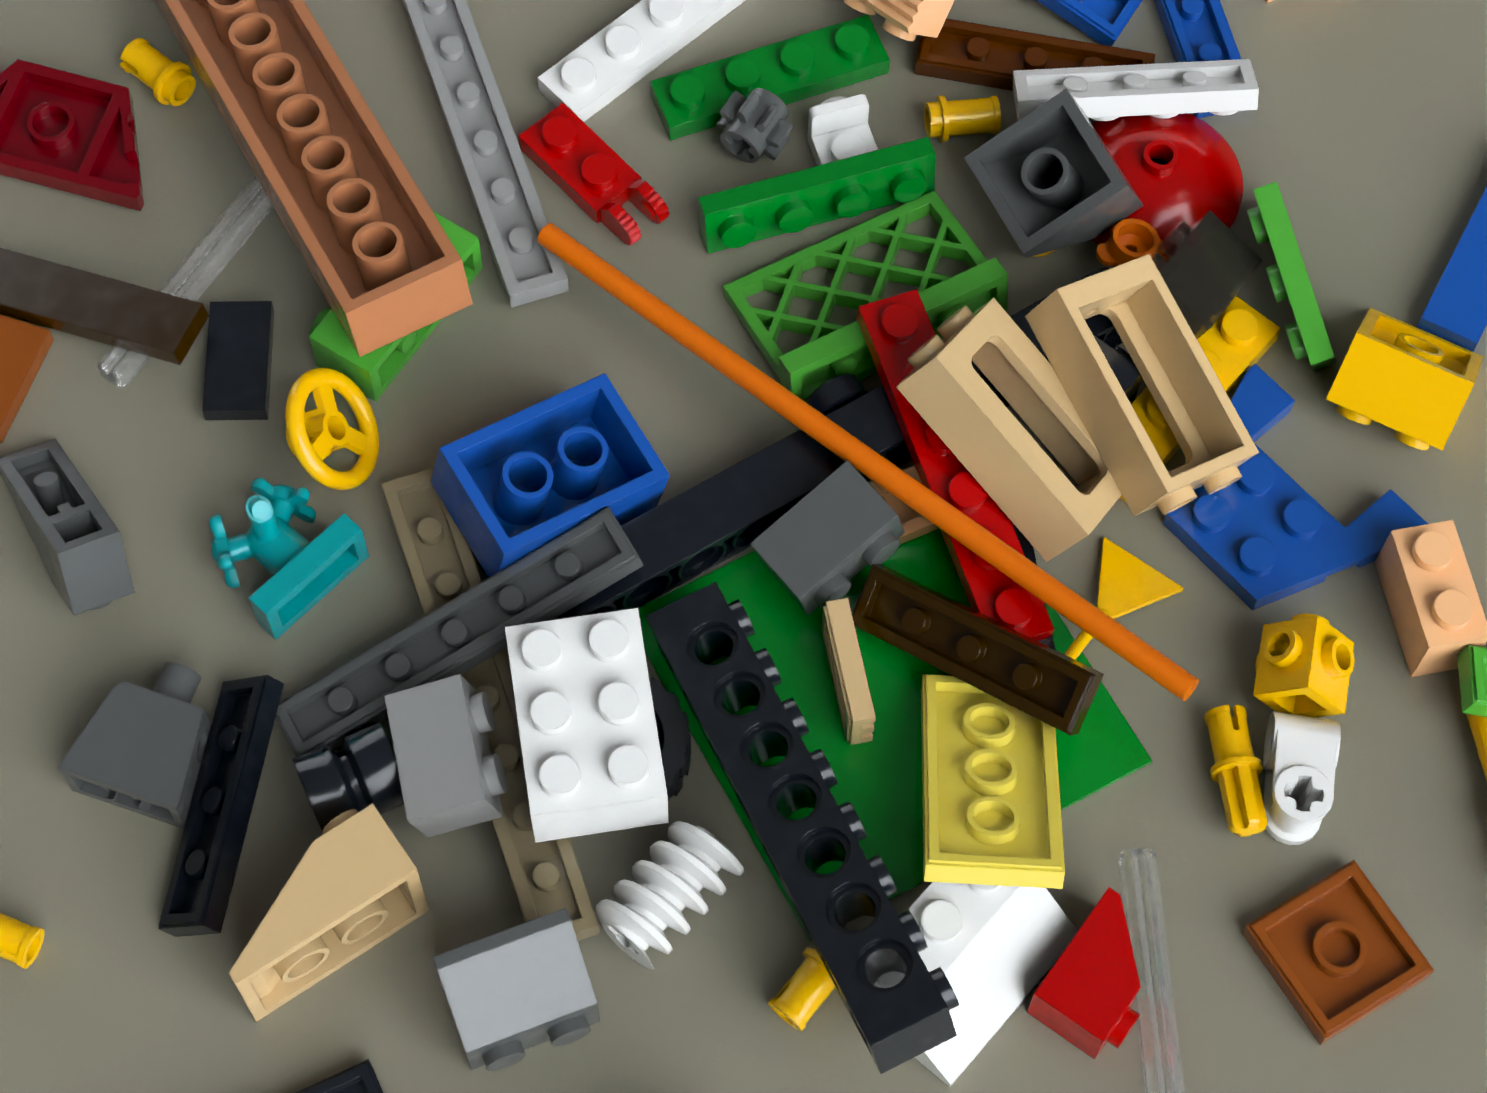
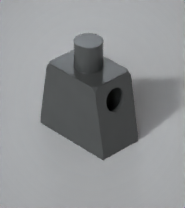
[59,662,211,829]

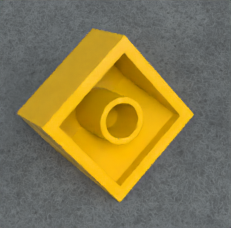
[1326,307,1484,451]

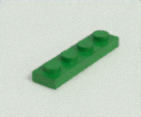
[650,15,890,141]
[698,137,936,254]

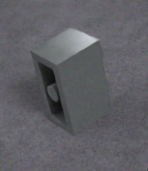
[750,460,905,616]

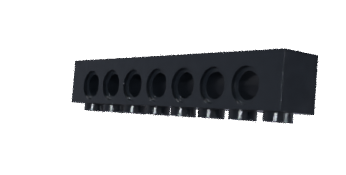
[646,582,959,1074]

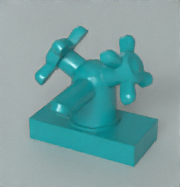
[208,478,369,640]

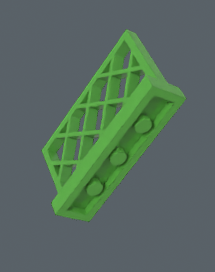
[723,190,1008,402]

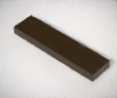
[0,248,209,365]
[852,564,1104,735]

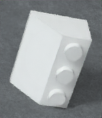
[874,882,1078,1087]

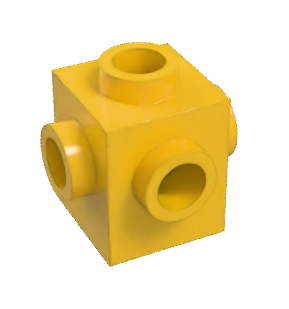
[1253,613,1355,718]

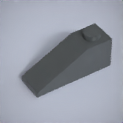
[0,438,135,615]

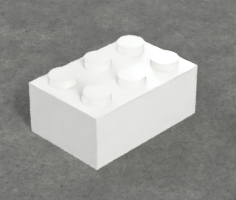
[505,608,669,843]

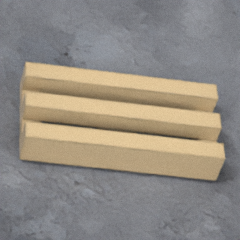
[821,598,876,745]

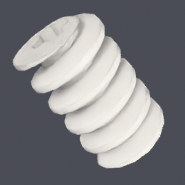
[595,821,744,970]

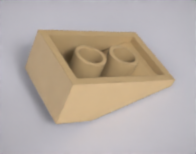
[228,803,429,1022]

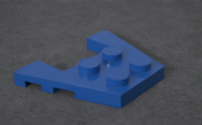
[1163,364,1428,610]

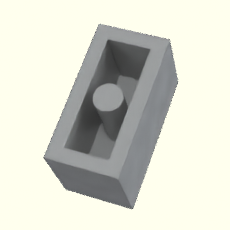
[384,674,508,838]

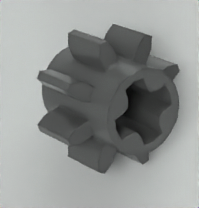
[716,88,793,163]

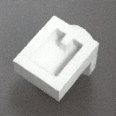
[807,94,878,166]

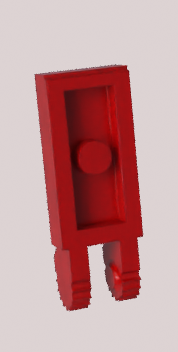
[518,103,670,246]

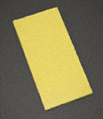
[921,674,1065,889]

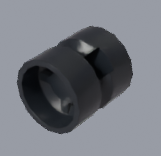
[292,723,404,831]

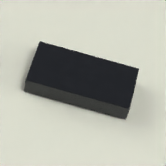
[202,301,275,421]

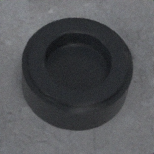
[806,374,868,416]

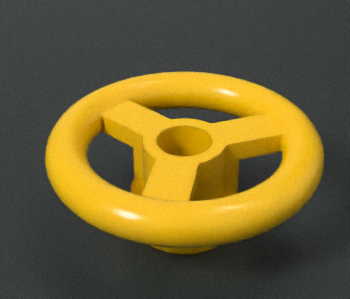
[285,368,380,490]

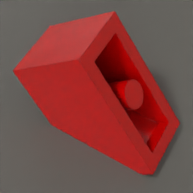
[1027,887,1141,1060]

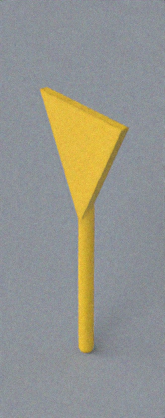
[1064,537,1184,660]

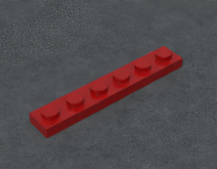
[856,289,1055,641]

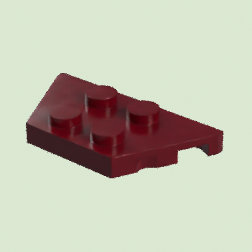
[0,59,144,211]

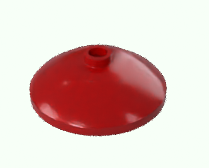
[1092,113,1243,263]

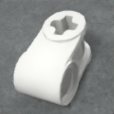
[1263,711,1341,845]

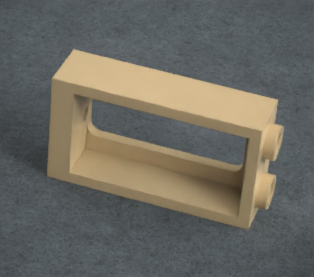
[1025,254,1259,516]
[896,297,1122,562]

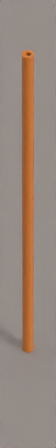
[537,223,1199,701]

